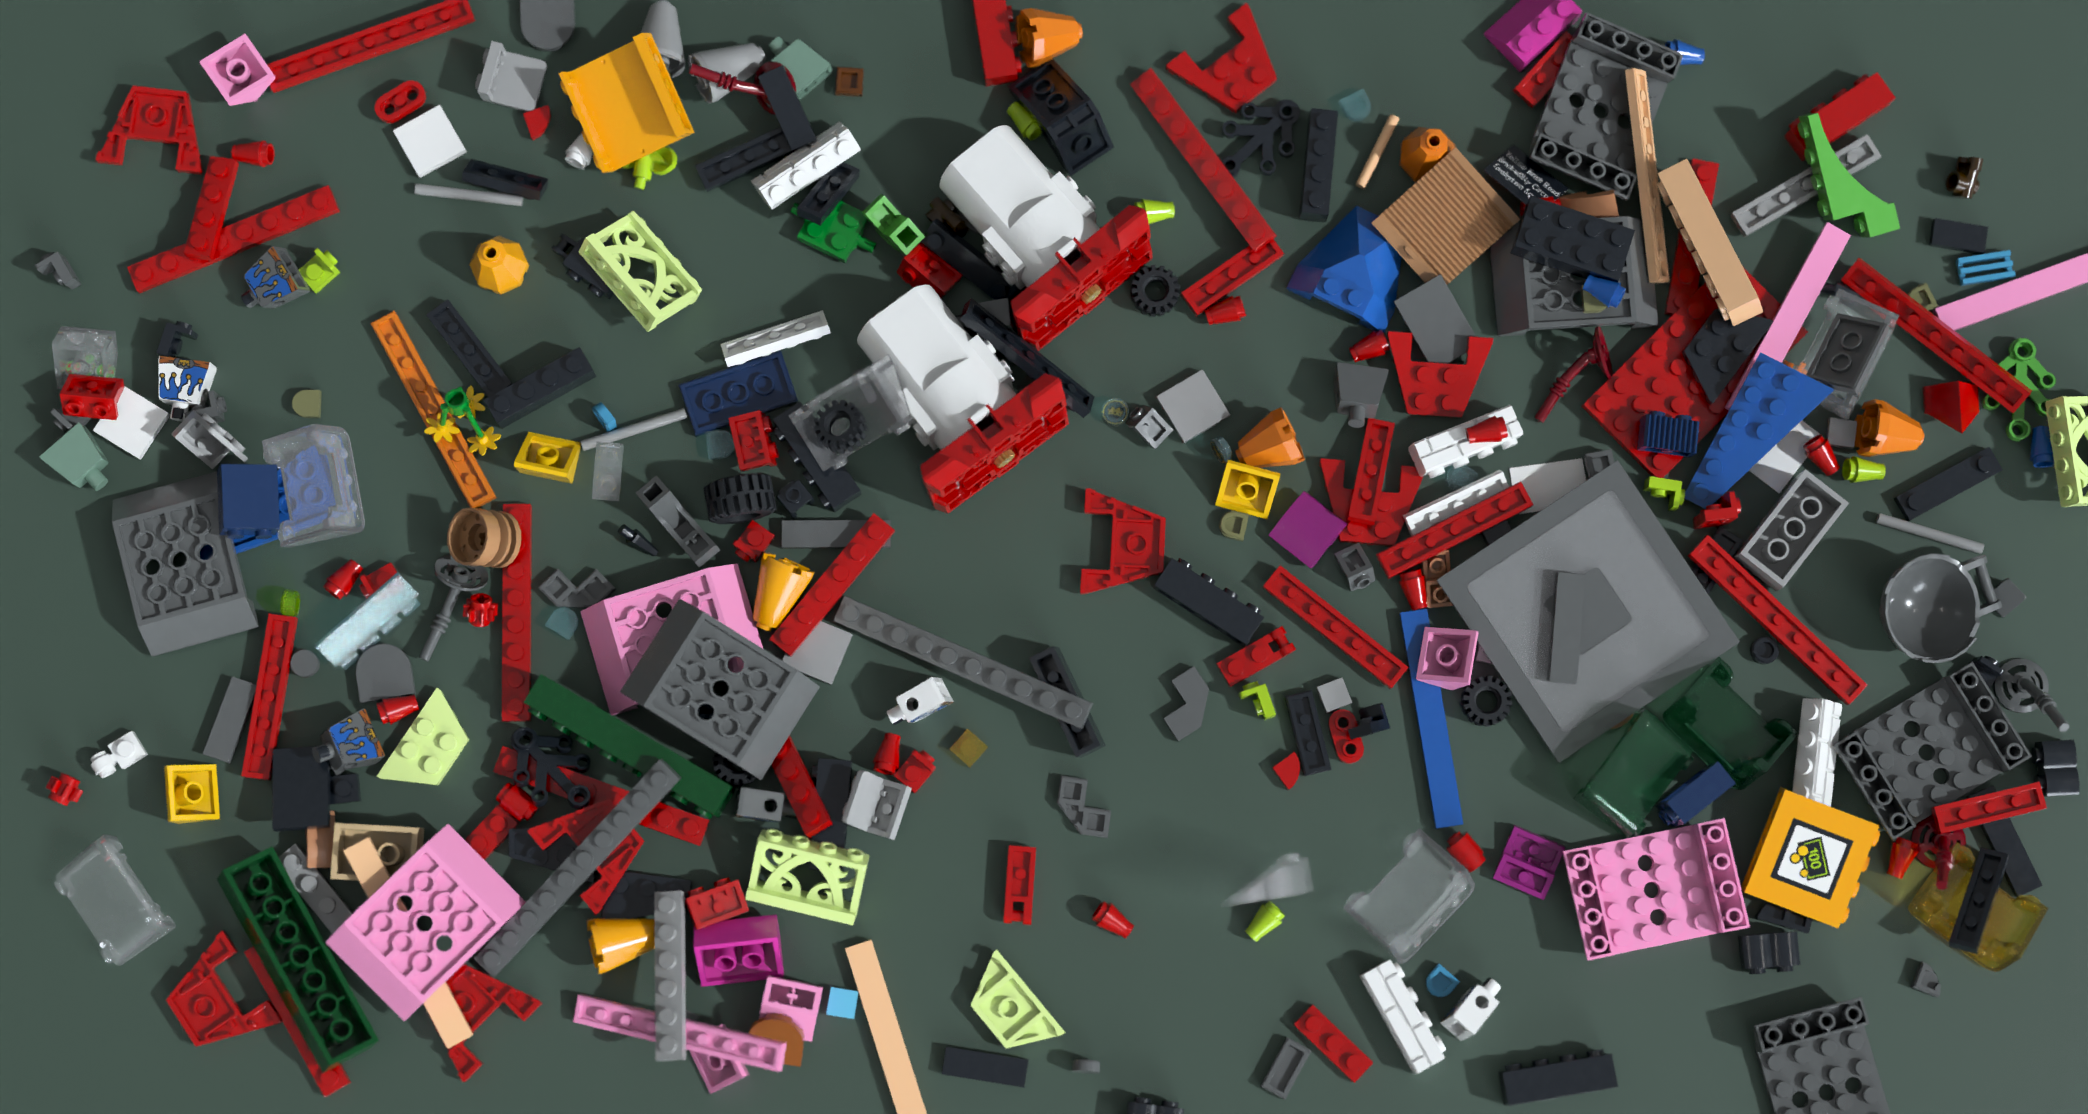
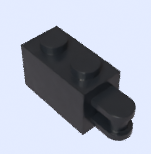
[551,234,614,300]

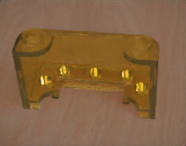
[1908,842,2049,972]

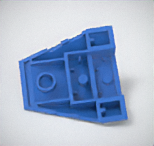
[1286,205,1401,333]

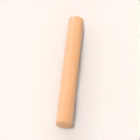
[1355,114,1399,189]

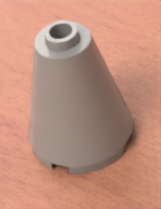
[641,0,685,78]
[688,43,766,104]

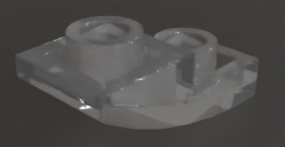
[592,442,624,501]

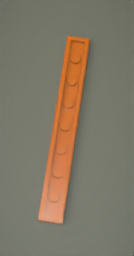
[371,311,497,508]

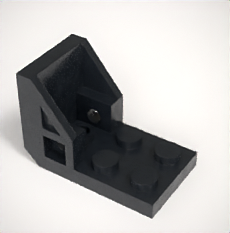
[1008,58,1114,177]

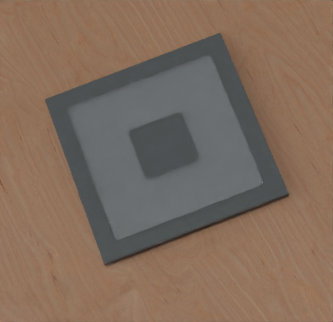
[1436,460,1740,763]

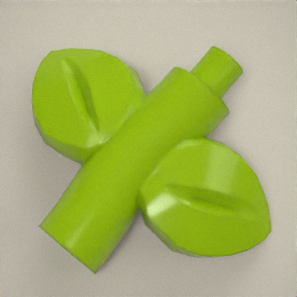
[623,146,677,190]

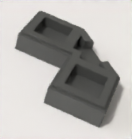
[538,568,616,608]
[1163,666,1209,742]
[1057,776,1111,838]

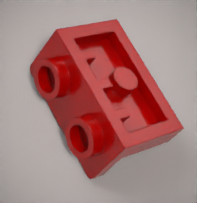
[897,243,963,299]
[60,374,124,420]
[728,410,779,472]
[1693,491,1741,529]
[685,877,749,930]

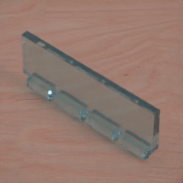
[314,572,421,670]

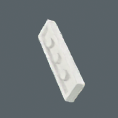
[720,310,831,367]
[1403,470,1509,536]

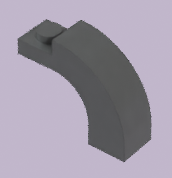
[636,476,720,568]

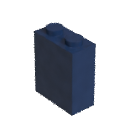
[217,464,280,539]

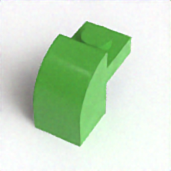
[862,194,925,255]

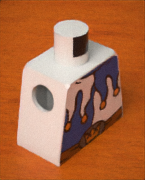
[158,356,217,422]
[887,677,954,726]
[1440,977,1501,1041]

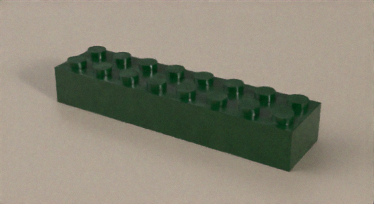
[524,674,736,819]
[217,846,379,1073]

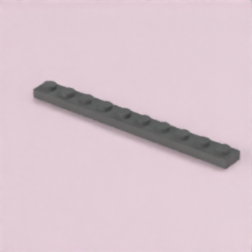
[834,596,1093,729]
[473,759,682,978]

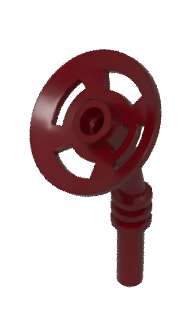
[688,61,796,115]
[1534,326,1613,423]
[1911,815,1966,890]

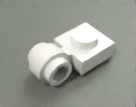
[90,731,148,778]

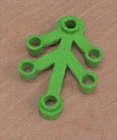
[1982,338,2056,441]

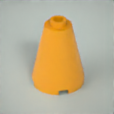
[753,552,815,631]
[587,918,655,974]

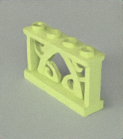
[578,211,702,332]
[2045,396,2088,507]
[745,829,870,925]

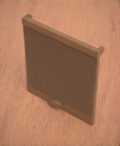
[1372,147,1520,285]

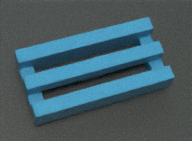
[1955,250,2016,286]

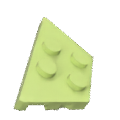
[377,688,469,786]
[971,950,1065,1048]

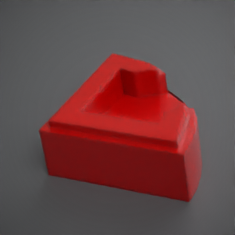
[523,105,551,140]
[1272,751,1300,790]

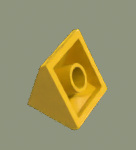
[514,432,581,484]
[1215,460,1280,519]
[164,764,220,824]

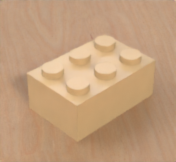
[330,823,424,880]

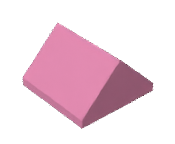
[199,34,276,106]
[1416,627,1478,690]
[689,1024,749,1094]

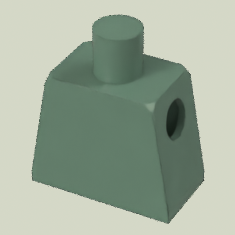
[768,37,832,100]
[39,422,109,491]

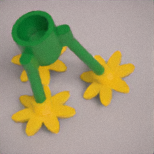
[424,386,501,456]

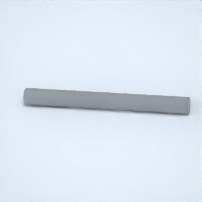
[415,184,523,206]
[581,408,687,451]
[1876,513,1984,554]

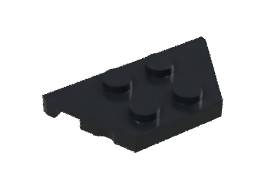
[1682,309,1773,405]

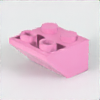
[759,975,823,1042]

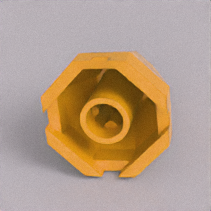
[469,236,529,295]

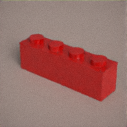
[972,0,1022,86]
[1784,72,1896,162]

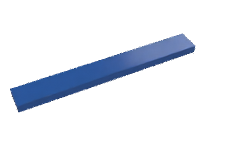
[1399,609,1463,829]

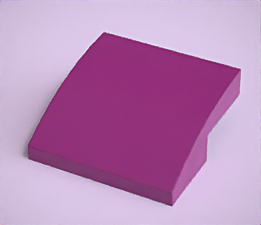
[1268,491,1347,568]
[1493,825,1566,900]

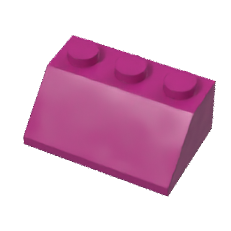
[1483,0,1582,72]
[694,914,784,987]

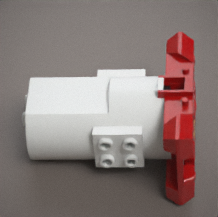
[940,125,1153,351]
[857,285,1069,514]

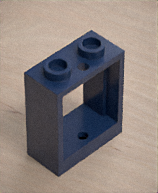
[1656,762,1736,827]

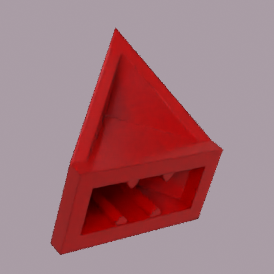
[1923,381,1979,434]

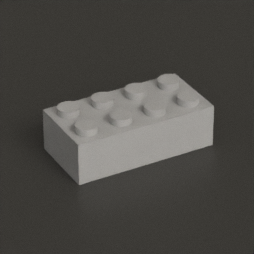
[1733,469,1849,591]

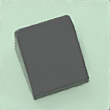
[1983,578,2027,618]

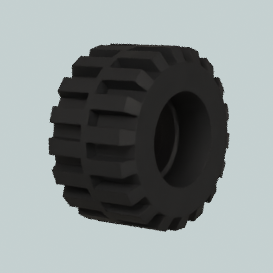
[703,473,777,524]

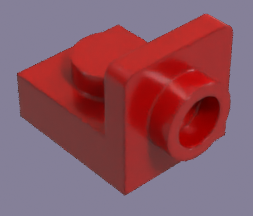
[732,520,775,563]
[359,562,406,603]
[894,749,936,794]

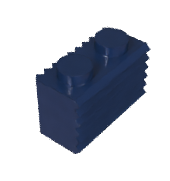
[1637,411,1699,457]

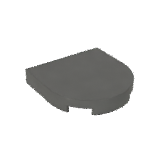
[520,0,575,52]
[356,644,416,704]

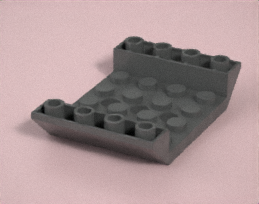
[1529,12,1684,201]
[1490,216,1659,337]
[112,471,259,657]
[620,598,820,780]
[1833,662,2032,840]
[1754,997,1890,1114]

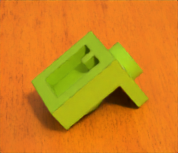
[299,247,340,294]
[1643,476,1685,511]
[1238,681,1276,720]

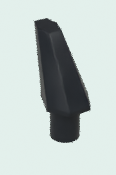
[1820,281,1861,303]
[618,524,658,556]

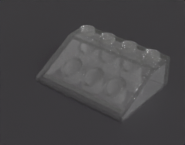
[1221,853,1313,908]

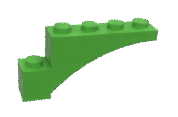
[1798,113,1900,237]

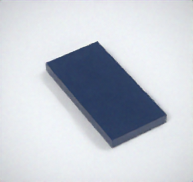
[679,351,798,437]

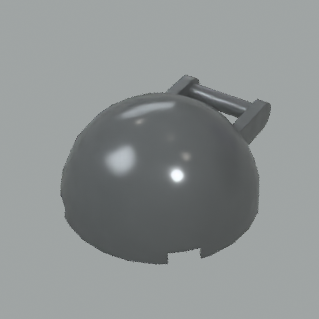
[1879,554,2003,663]

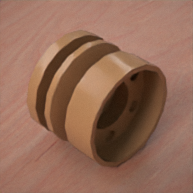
[447,508,521,568]

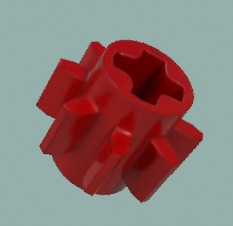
[463,593,498,627]
[45,772,83,806]

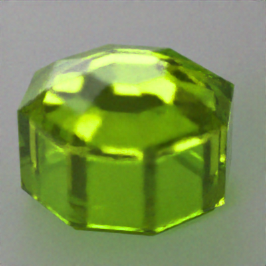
[280,590,300,617]

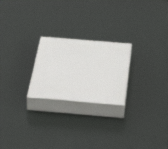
[393,105,467,178]
[93,386,171,460]

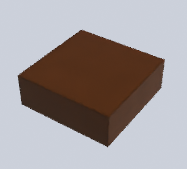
[835,67,864,97]

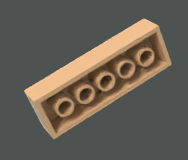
[1656,159,1763,327]

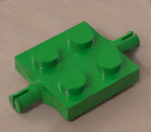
[790,201,877,263]

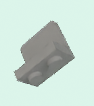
[475,41,547,112]
[171,410,248,470]
[842,770,912,840]

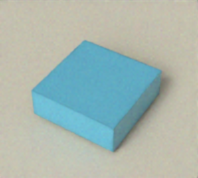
[826,987,859,1019]

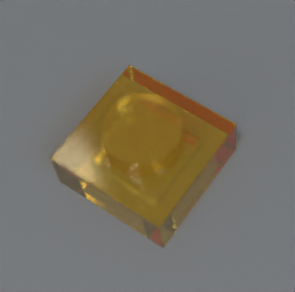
[950,729,988,768]

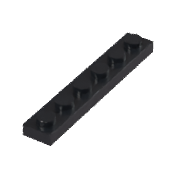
[960,298,1095,418]

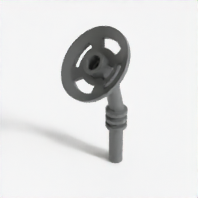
[418,555,489,662]
[1994,659,2069,732]

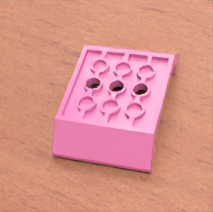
[580,564,763,716]
[1562,818,1750,961]
[326,824,526,1022]

